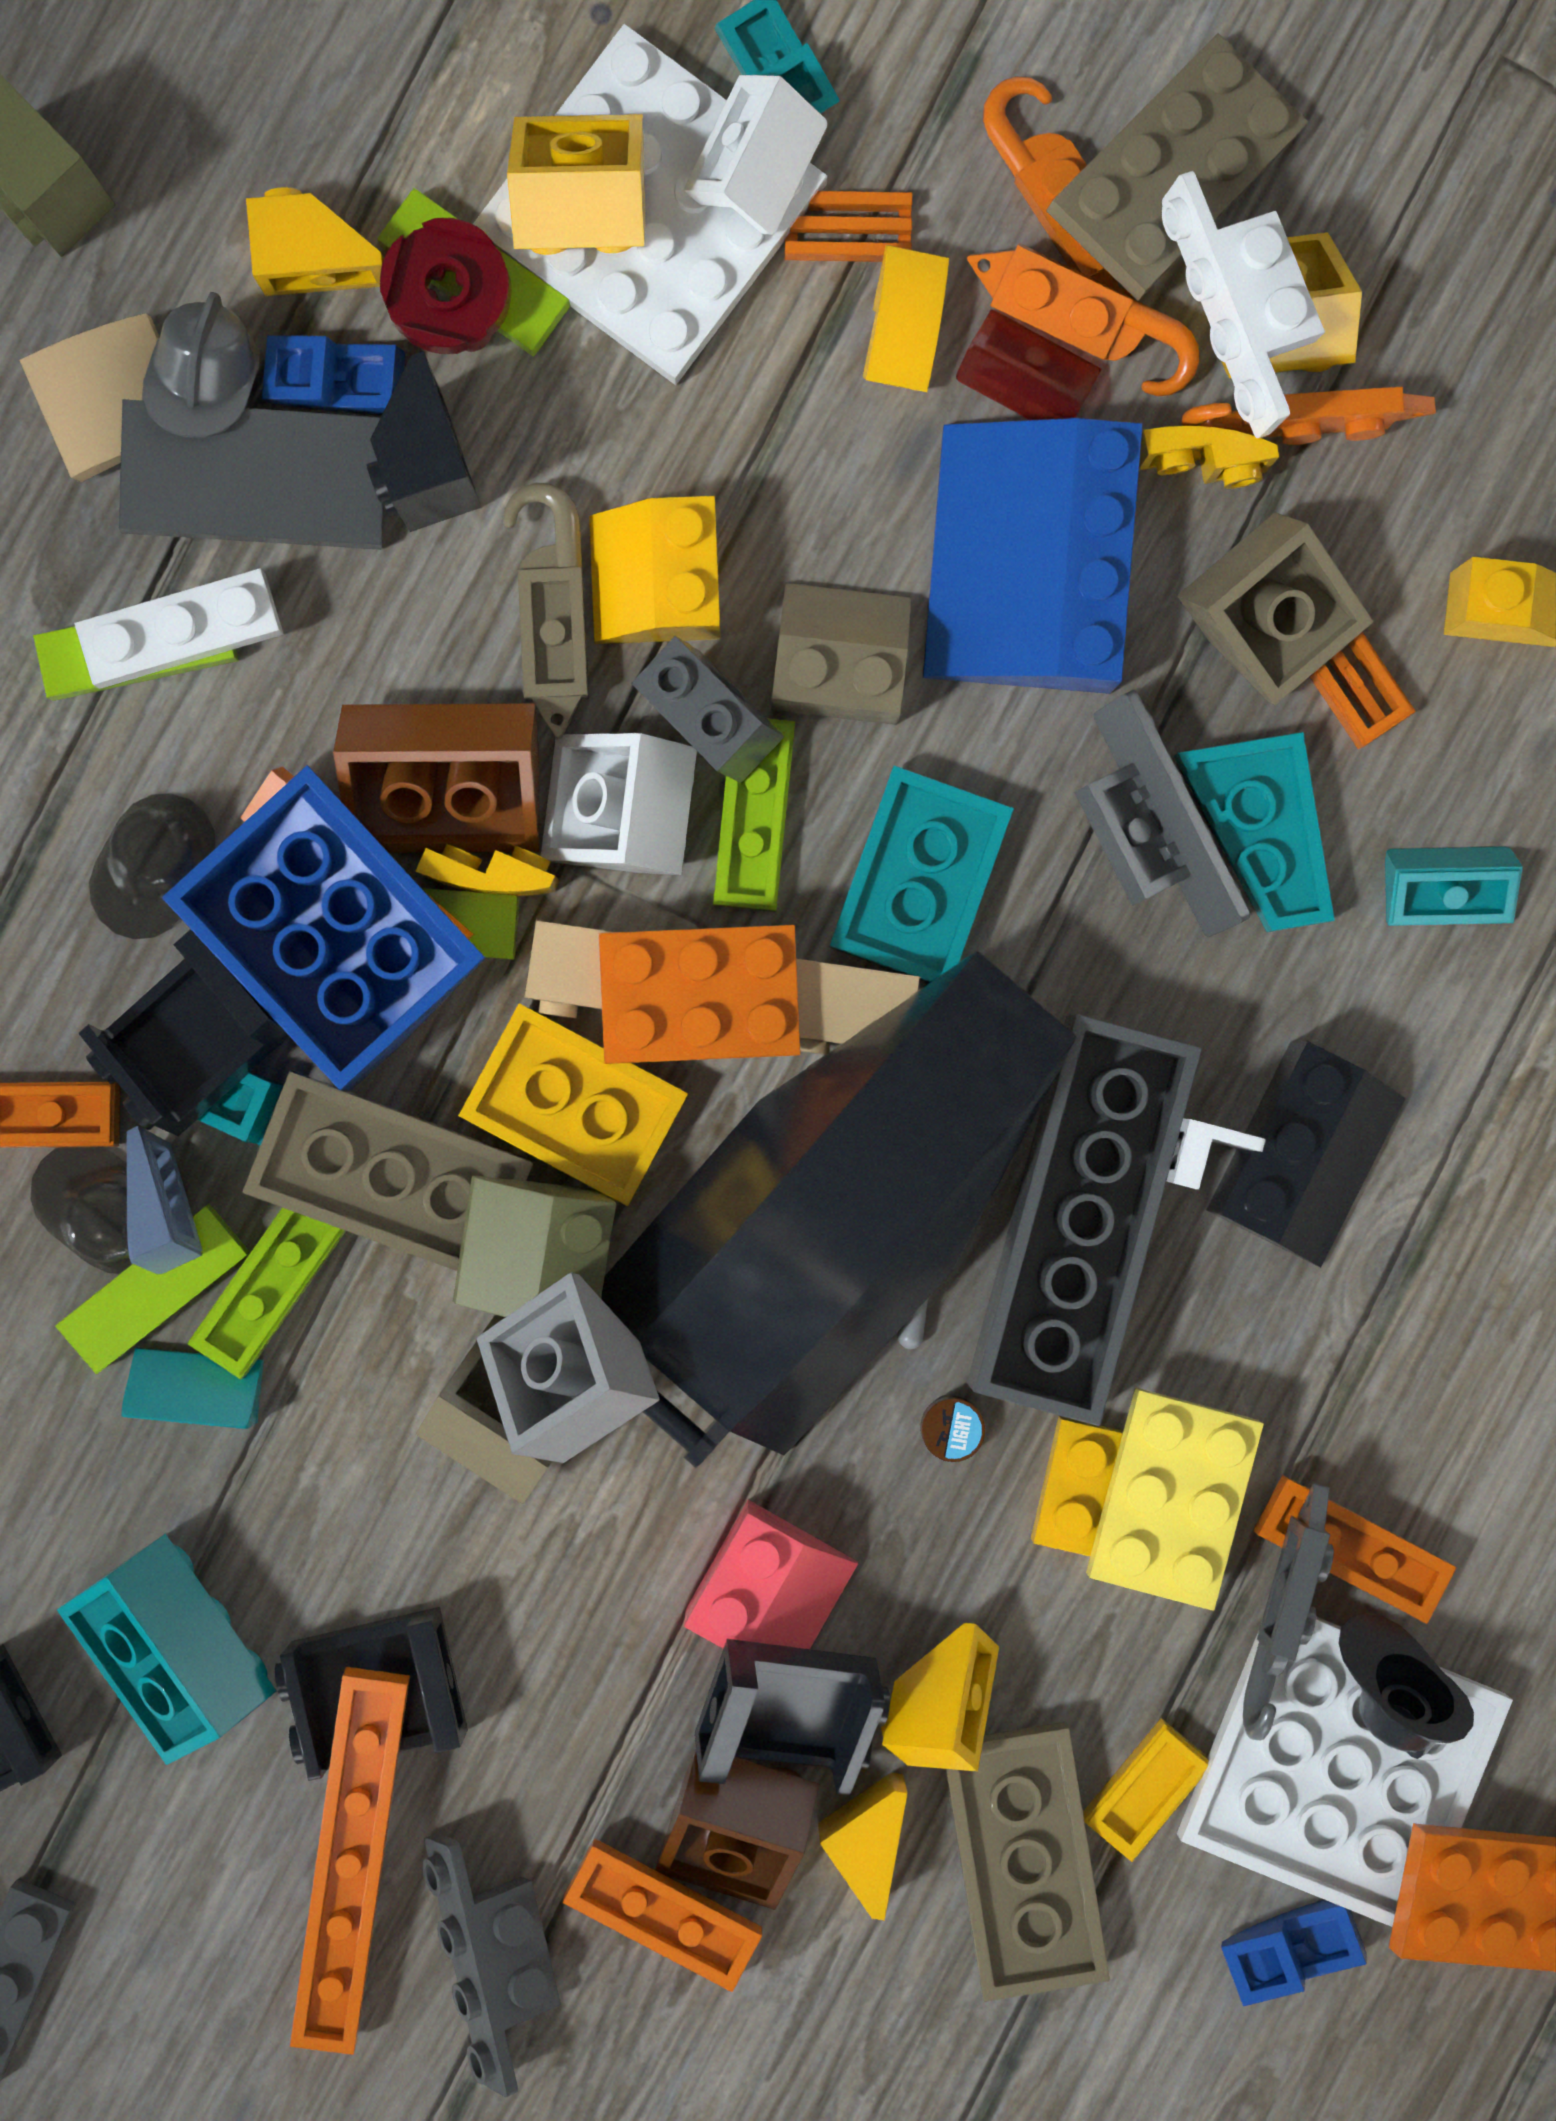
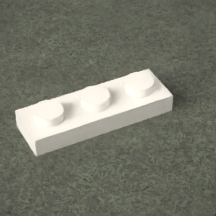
[74,568,284,689]

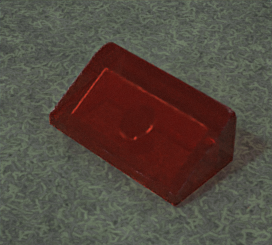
[956,309,1102,420]

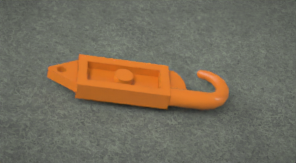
[983,76,1134,298]
[967,243,1200,396]
[1181,387,1436,445]

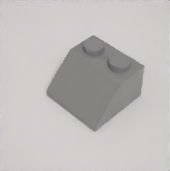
[476,1272,660,1463]

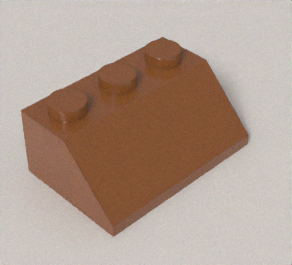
[333,703,540,853]

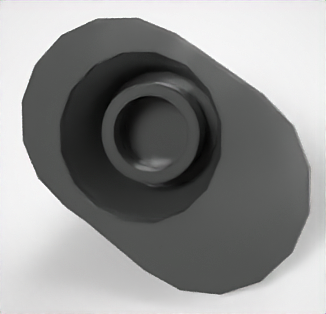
[142,292,260,439]

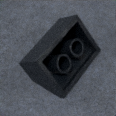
[1206,1041,1405,1268]

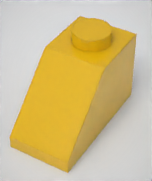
[246,187,384,296]
[1444,557,1556,647]
[881,1623,999,1772]

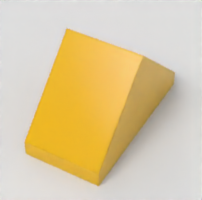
[818,1772,908,1921]

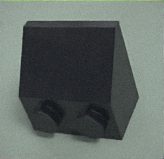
[366,351,482,532]

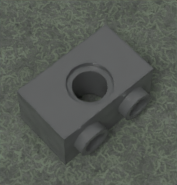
[631,636,785,783]

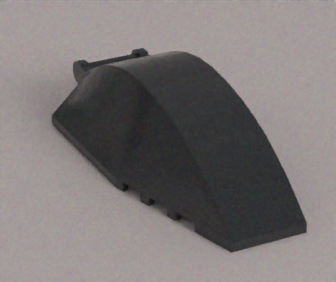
[601,950,1076,1468]

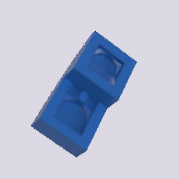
[262,335,405,415]
[1221,1900,1367,2007]

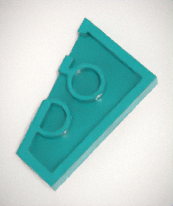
[1174,732,1335,932]

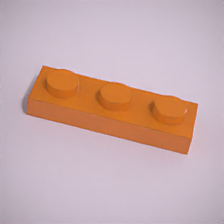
[1253,1475,1457,1624]
[563,1838,762,1992]

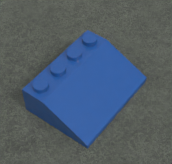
[923,418,1142,694]
[162,765,485,1091]

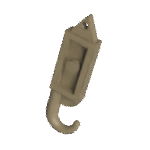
[504,482,589,740]

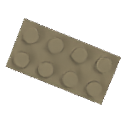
[1046,33,1309,301]
[242,1070,533,1271]
[946,1721,1110,2002]

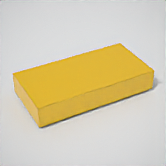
[1083,1718,1209,1862]

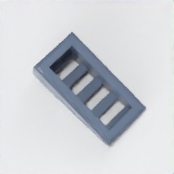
[127,1126,203,1274]

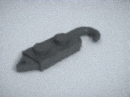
[1242,1483,1334,1741]

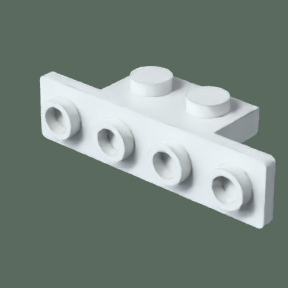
[1162,171,1325,438]

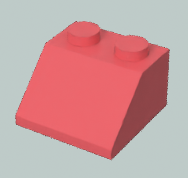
[684,1500,858,1649]

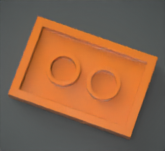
[599,925,800,1064]
[1389,1823,1556,1972]

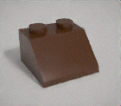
[655,1750,820,1910]

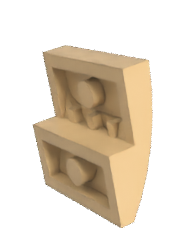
[19,313,160,482]

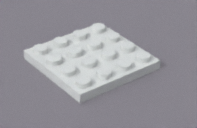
[473,24,827,385]
[1177,1617,1513,1927]

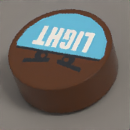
[920,1396,985,1462]

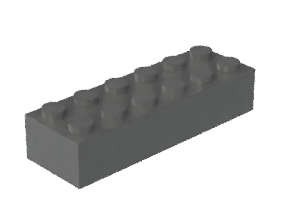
[967,1014,1202,1426]

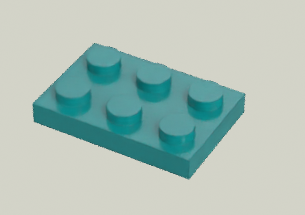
[829,766,1014,983]

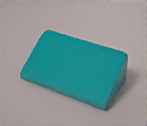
[1385,847,1523,926]
[121,1347,264,1429]

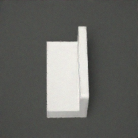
[683,75,827,235]
[1166,1118,1266,1190]

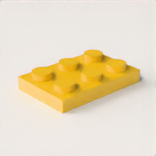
[458,1003,689,1206]
[1031,1416,1123,1556]

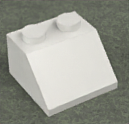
[541,733,697,875]

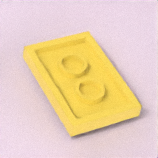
[1086,1387,1264,1611]

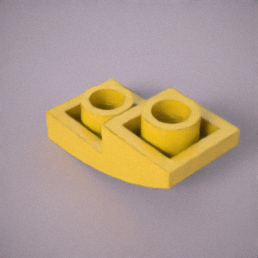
[863,245,949,392]
[1139,425,1279,489]
[415,844,560,896]

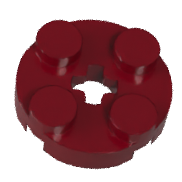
[380,217,512,354]

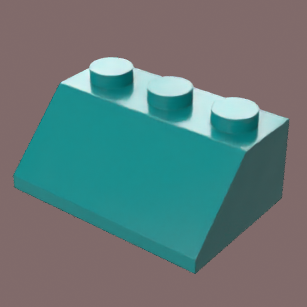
[57,1533,277,1765]

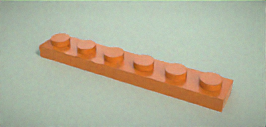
[290,1667,410,2055]

